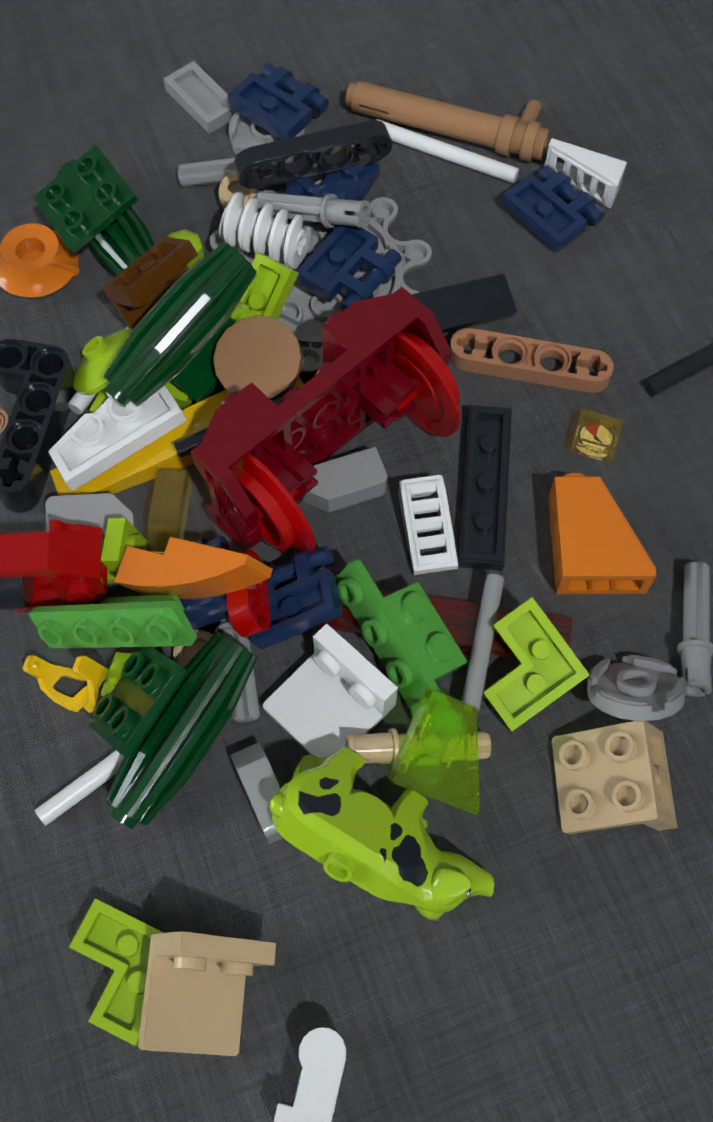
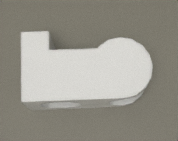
[274,1027,346,1122]

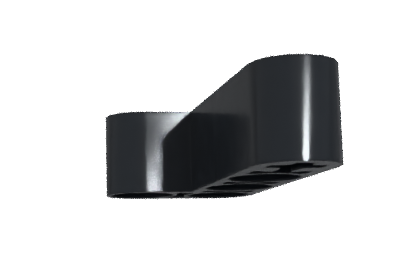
[0,339,76,513]

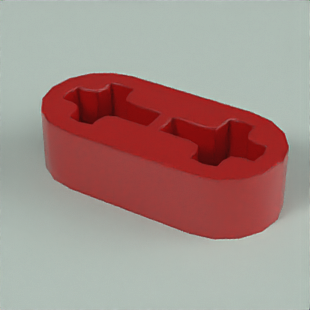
[226,549,271,638]

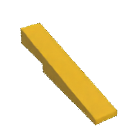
[50,377,303,495]

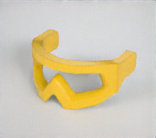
[23,655,108,713]

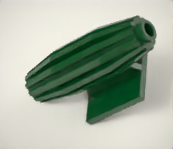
[33,144,155,275]
[103,242,257,408]
[89,632,257,829]

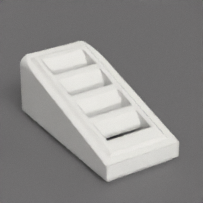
[545,138,627,209]
[398,475,458,575]

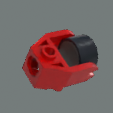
[0,520,108,613]

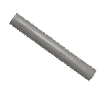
[461,574,504,712]

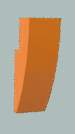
[114,537,273,599]

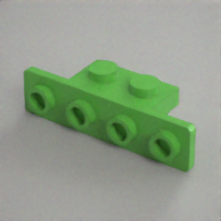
[336,559,468,734]
[29,594,197,648]

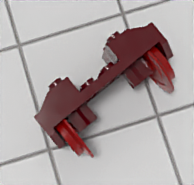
[191,287,460,553]

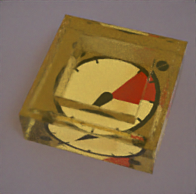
[569,409,624,463]

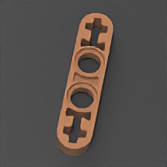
[450,328,614,393]

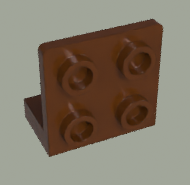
[102,237,198,329]

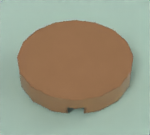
[213,315,303,400]

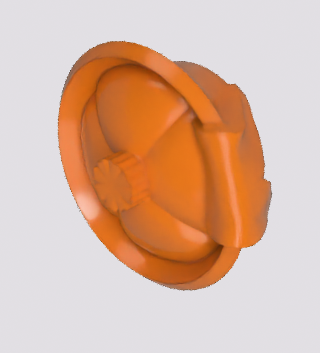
[0,223,80,298]

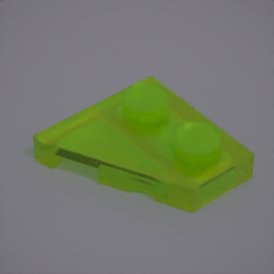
[388,686,480,815]

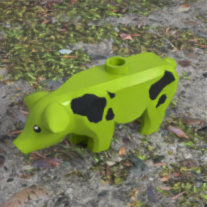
[269,747,494,921]

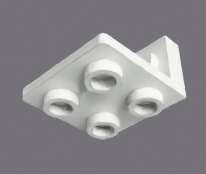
[263,623,398,758]

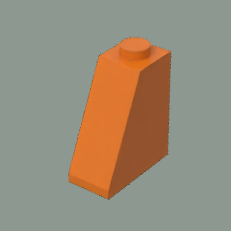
[548,473,657,594]

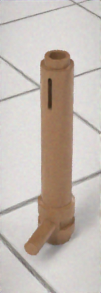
[345,80,550,162]

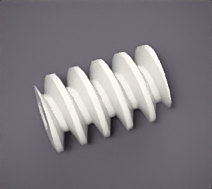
[219,192,312,269]

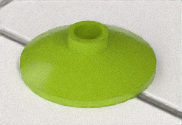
[73,329,133,395]

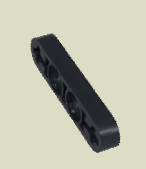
[234,120,393,189]

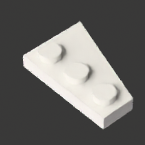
[48,385,187,491]

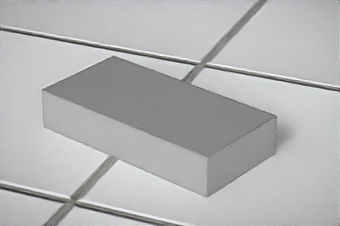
[163,61,236,134]

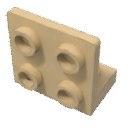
[552,721,677,834]
[138,931,276,1056]

